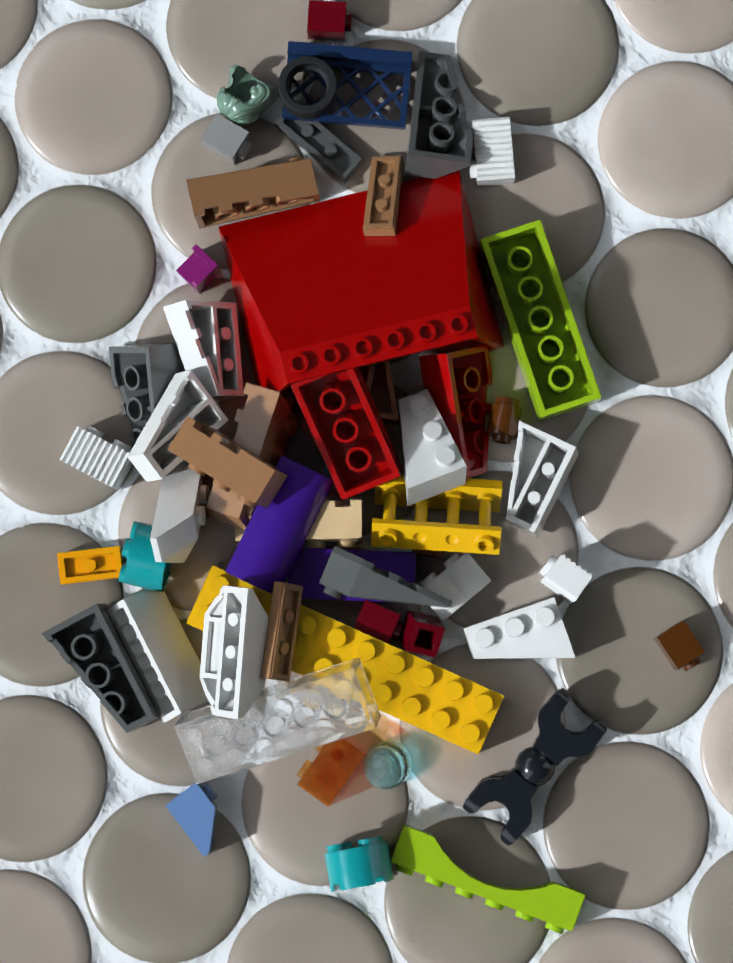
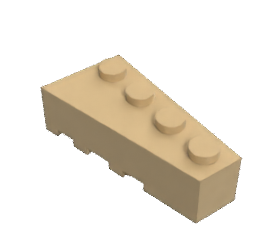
[235,500,363,549]

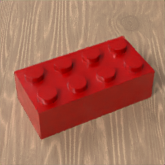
[290,367,403,500]

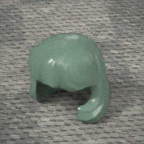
[217,64,279,125]

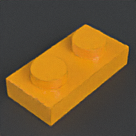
[57,546,123,585]

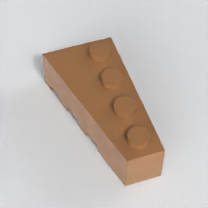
[186,157,320,229]
[206,382,298,529]

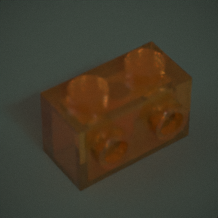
[297,732,366,807]

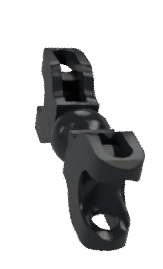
[463,688,608,846]

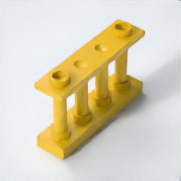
[371,474,502,555]

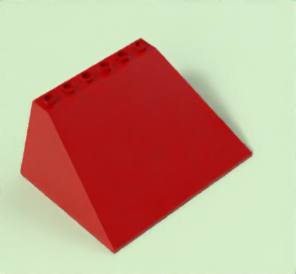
[218,170,504,393]

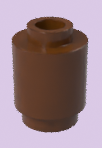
[487,396,522,444]

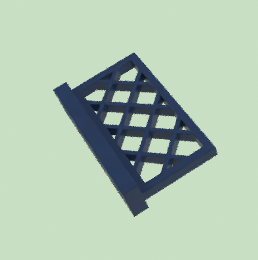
[282,41,412,130]

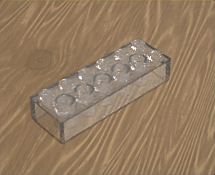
[174,658,381,784]

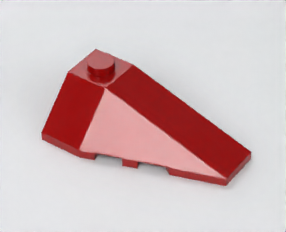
[419,344,493,478]

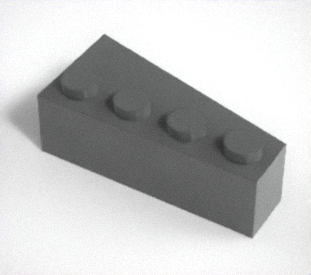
[41,603,161,733]

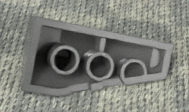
[404,51,473,179]
[109,343,180,447]
[319,546,453,608]

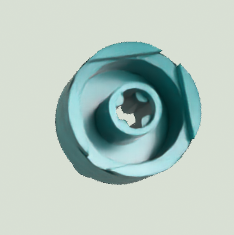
[118,521,171,592]
[324,836,394,892]

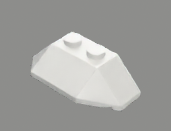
[150,460,210,563]
[200,585,269,719]

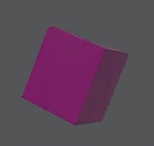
[176,244,221,294]

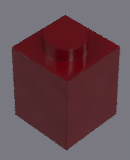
[307,0,352,41]
[353,600,404,644]
[399,610,445,658]

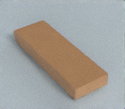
[363,156,404,236]
[260,581,303,682]

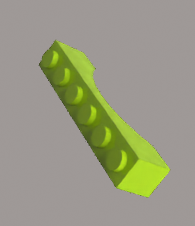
[391,824,585,934]

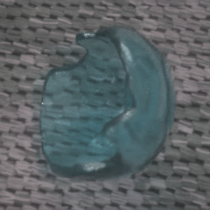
[362,739,414,790]

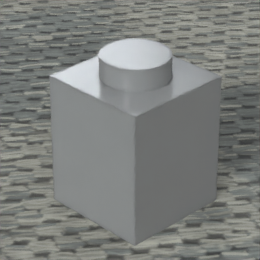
[201,113,252,165]

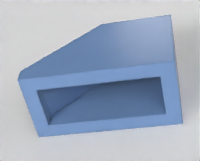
[165,781,218,857]

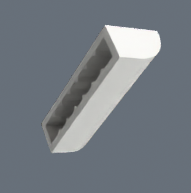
[107,589,209,723]

